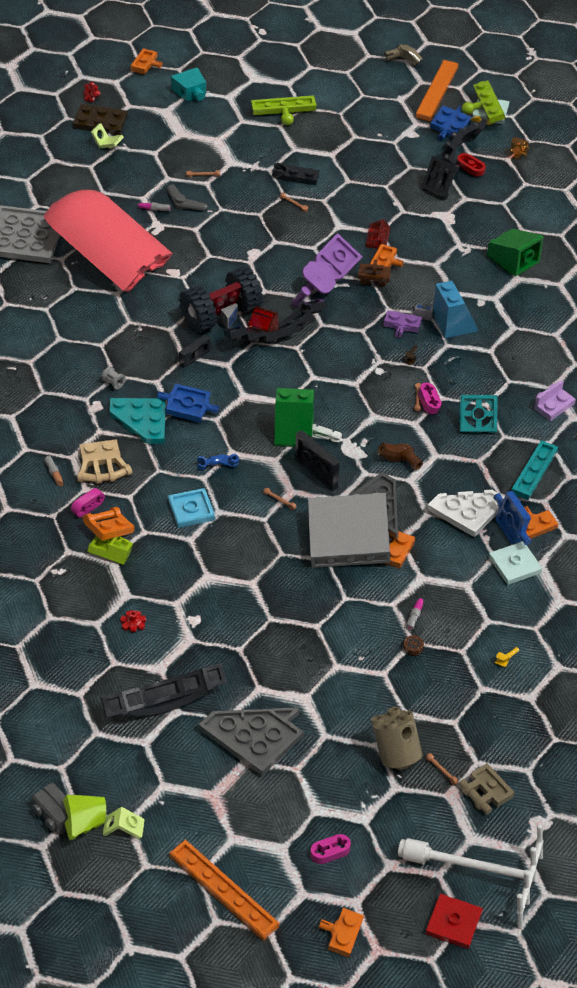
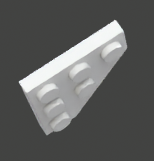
[427,490,504,537]

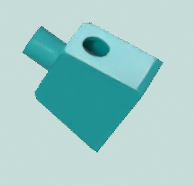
[171,67,206,101]

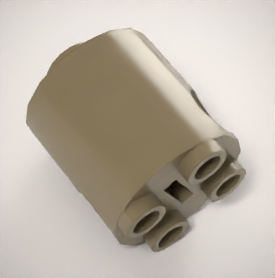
[371,707,423,770]

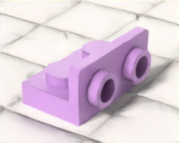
[534,380,576,421]

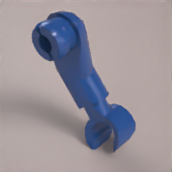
[197,454,239,471]

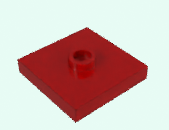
[426,894,483,949]

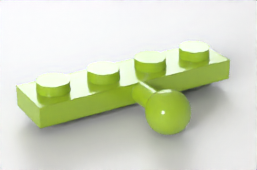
[462,80,506,123]
[251,96,317,126]

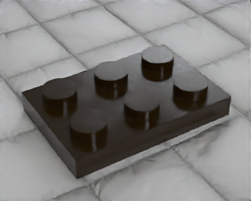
[73,104,128,135]

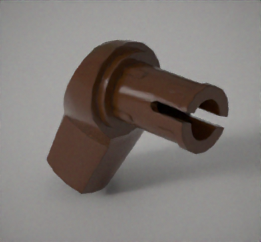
[377,442,423,470]

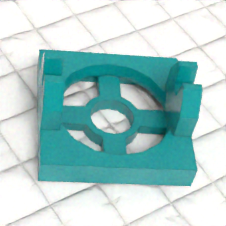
[458,395,497,432]

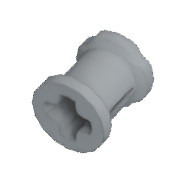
[102,366,126,389]

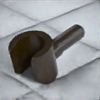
[404,345,418,365]

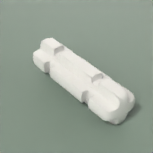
[313,424,342,443]

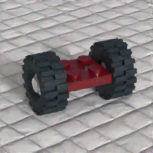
[179,266,264,333]

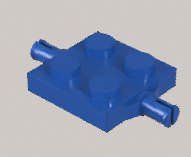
[430,105,472,141]
[157,383,220,423]
[493,491,531,545]

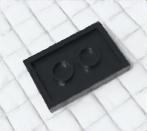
[295,430,340,491]

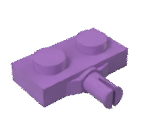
[384,310,422,338]

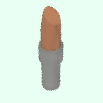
[44,456,64,486]

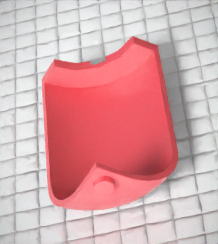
[44,189,173,292]

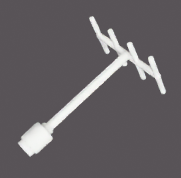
[398,824,543,928]

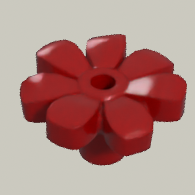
[84,82,100,102]
[120,610,146,632]

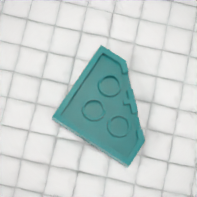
[110,398,166,444]

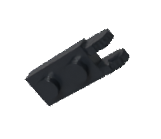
[272,162,320,185]

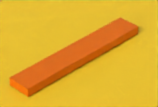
[416,60,459,121]
[169,839,279,941]

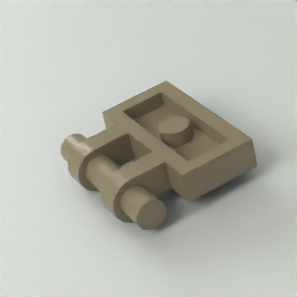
[458,763,515,815]

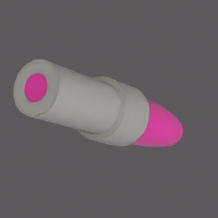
[138,202,171,212]
[406,598,423,630]

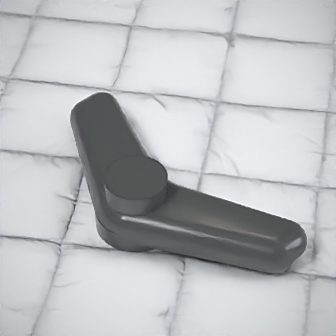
[167,184,208,211]

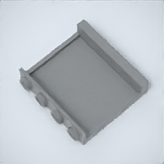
[308,493,391,568]

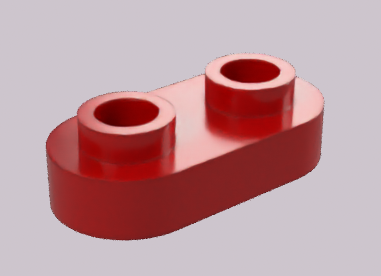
[457,153,486,177]

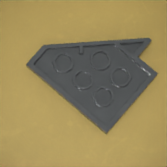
[349,472,398,539]
[198,708,304,776]

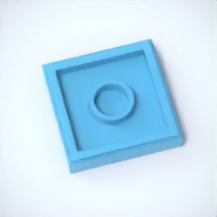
[168,488,215,528]

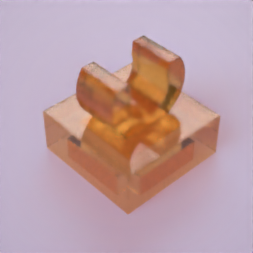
[511,137,529,159]

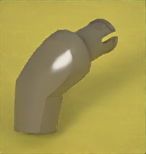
[384,44,423,66]

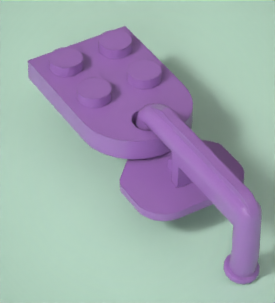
[291,233,363,307]

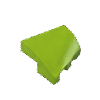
[87,535,133,565]
[63,795,106,840]

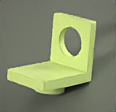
[91,123,124,149]
[103,807,144,839]

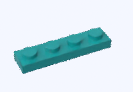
[512,440,558,501]

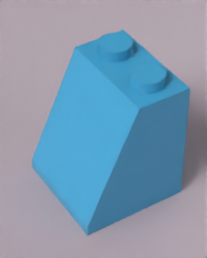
[432,281,478,338]

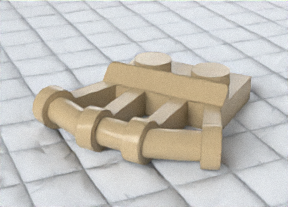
[78,439,132,484]

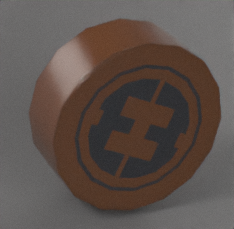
[403,635,424,656]

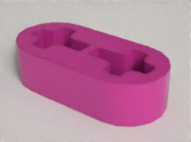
[418,383,442,414]
[71,488,105,517]
[310,834,351,864]

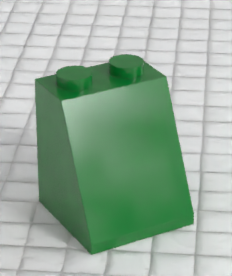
[487,229,544,277]
[274,388,314,447]

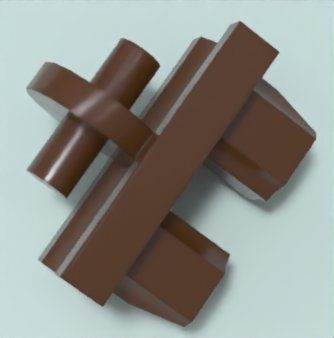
[358,259,391,287]

